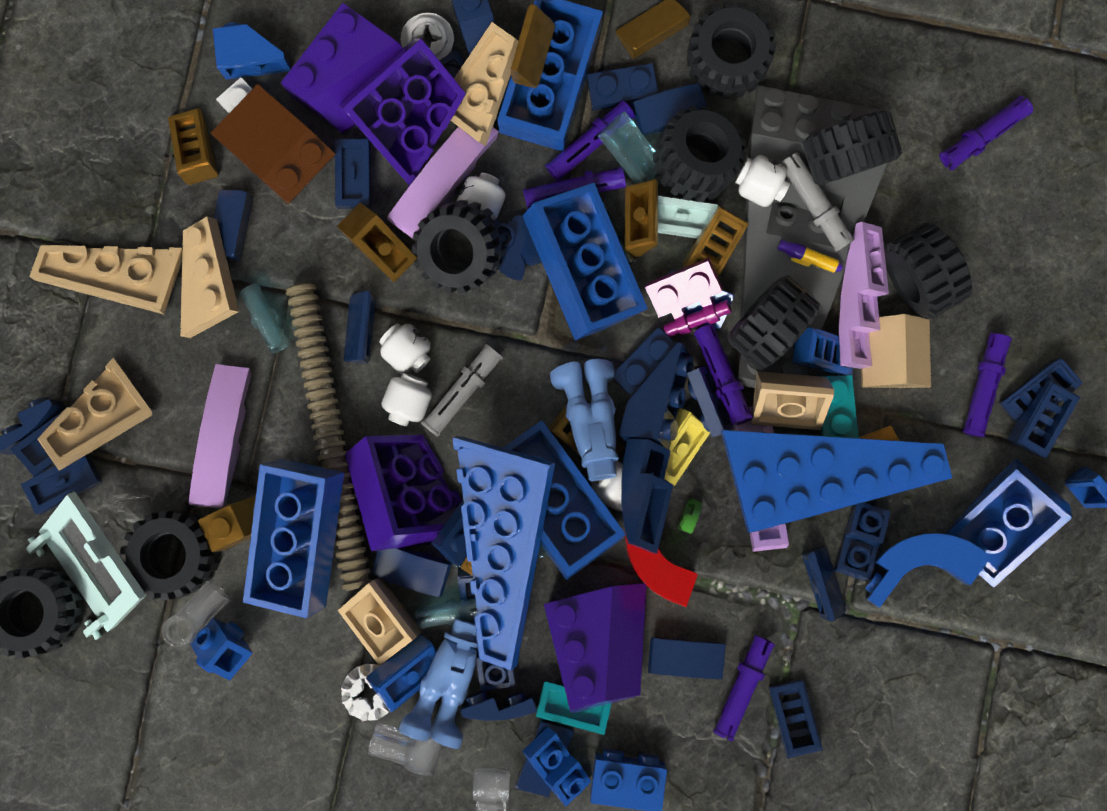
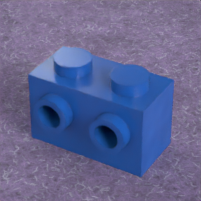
[590,749,667,811]

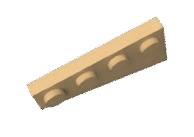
[29,245,183,314]

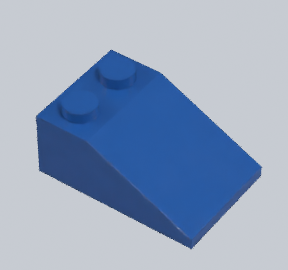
[945,458,1072,587]

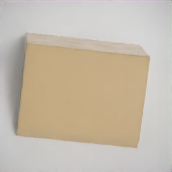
[861,314,931,388]
[751,371,834,430]
[338,578,422,666]

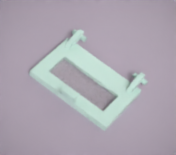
[26,491,146,640]

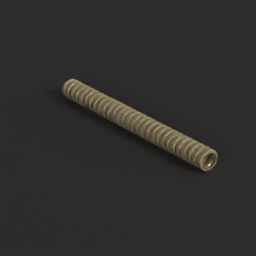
[286,283,372,591]

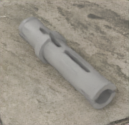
[780,152,855,252]
[421,344,503,437]

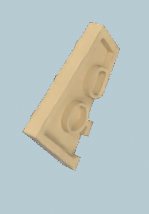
[451,22,518,147]
[180,217,239,338]
[38,358,152,471]

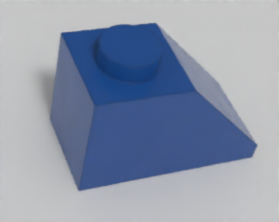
[213,22,291,80]

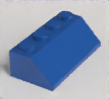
[522,183,648,341]

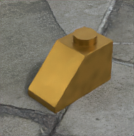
[336,202,418,282]
[198,496,256,552]

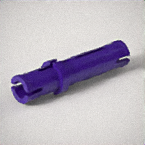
[939,96,1033,171]
[545,100,635,181]
[523,166,626,210]
[694,324,754,426]
[962,333,1012,438]
[713,634,776,741]

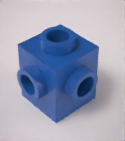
[190,617,253,681]

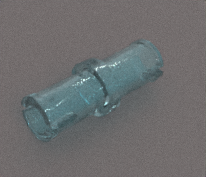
[239,284,290,353]
[415,598,477,630]

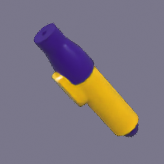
[777,239,843,273]

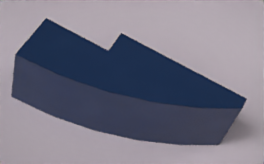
[621,439,673,554]

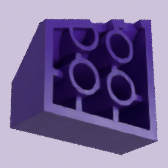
[281,3,403,135]
[339,37,466,186]
[345,435,462,551]
[544,583,646,713]

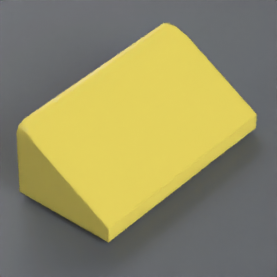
[664,408,710,486]

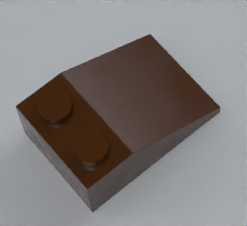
[211,84,335,205]

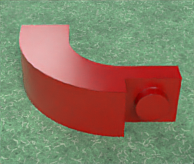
[624,528,698,607]

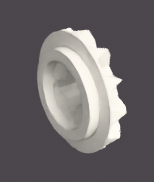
[401,13,454,60]
[341,664,389,721]

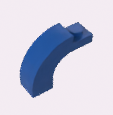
[865,533,992,608]

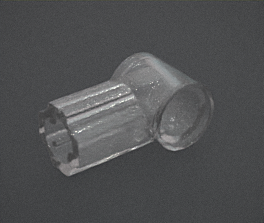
[162,580,232,647]
[368,723,442,776]
[473,768,510,811]

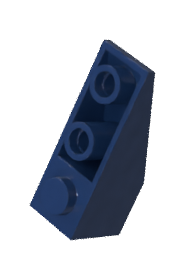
[619,343,693,449]

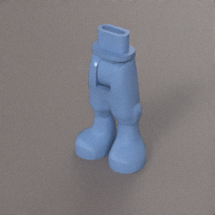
[550,359,619,481]
[398,618,478,749]

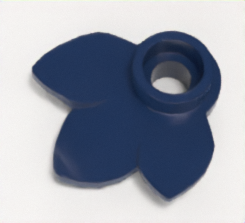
[498,215,542,281]

